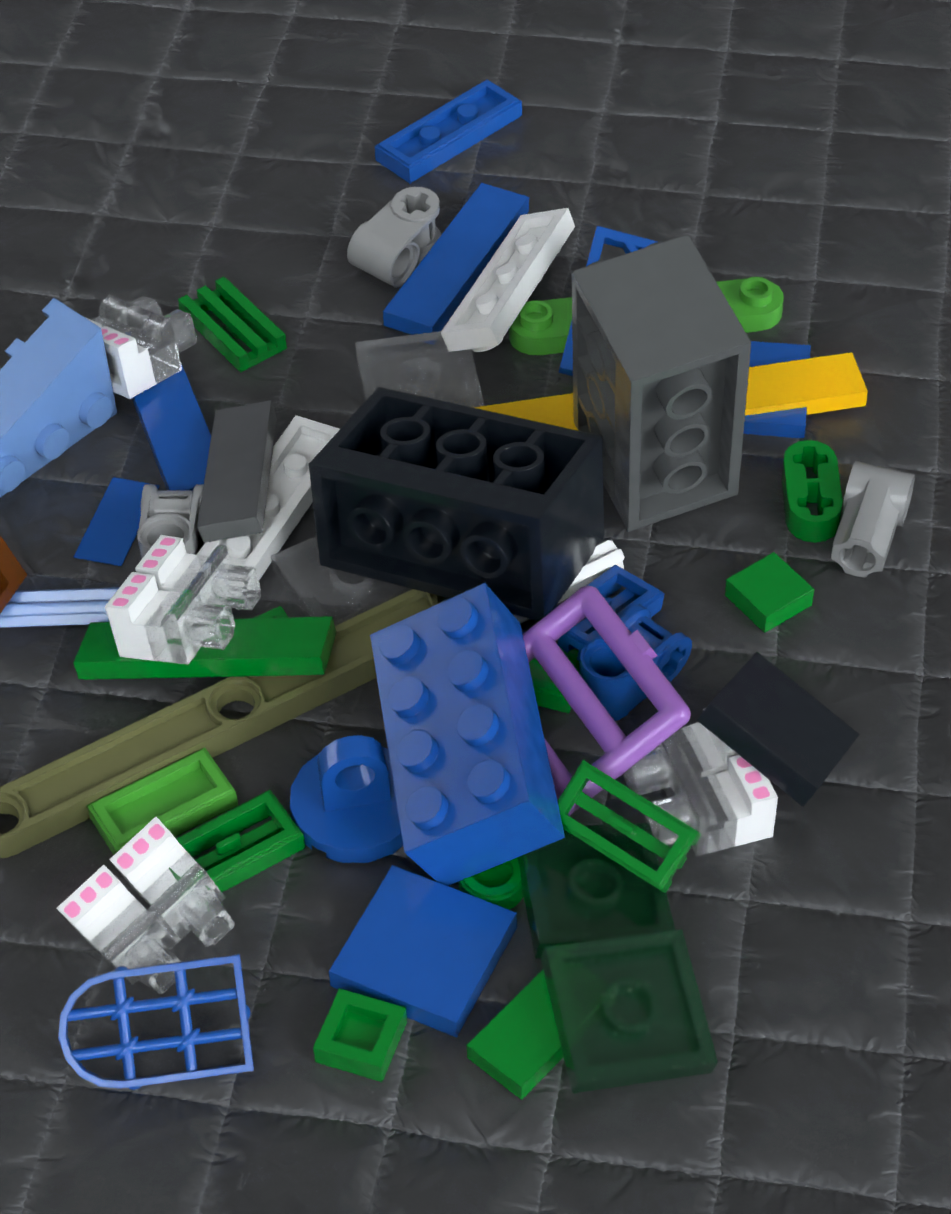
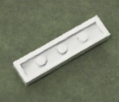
[441,208,575,352]
[197,415,340,610]

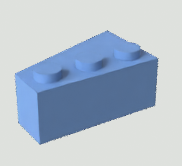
[0,298,117,498]

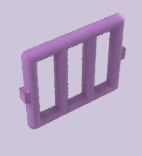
[523,586,691,816]

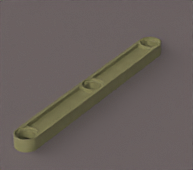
[0,589,446,858]

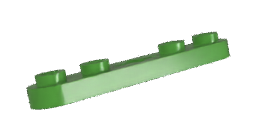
[509,277,784,355]

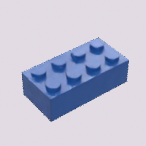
[370,583,565,886]

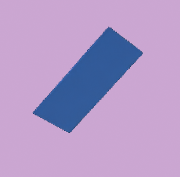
[74,477,159,566]

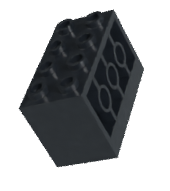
[309,387,604,621]

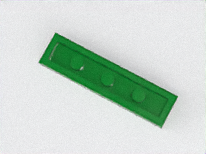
[73,616,336,680]

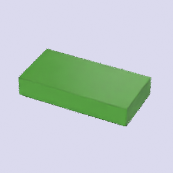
[87,748,238,855]

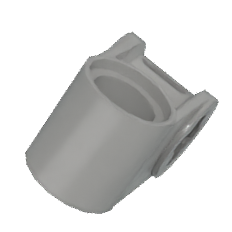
[347,187,441,287]
[137,484,204,560]

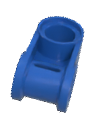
[579,604,692,721]

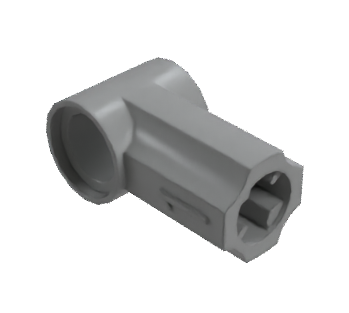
[831,461,915,578]

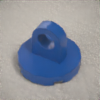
[290,735,403,863]

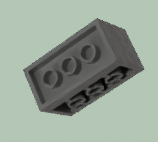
[572,234,751,532]

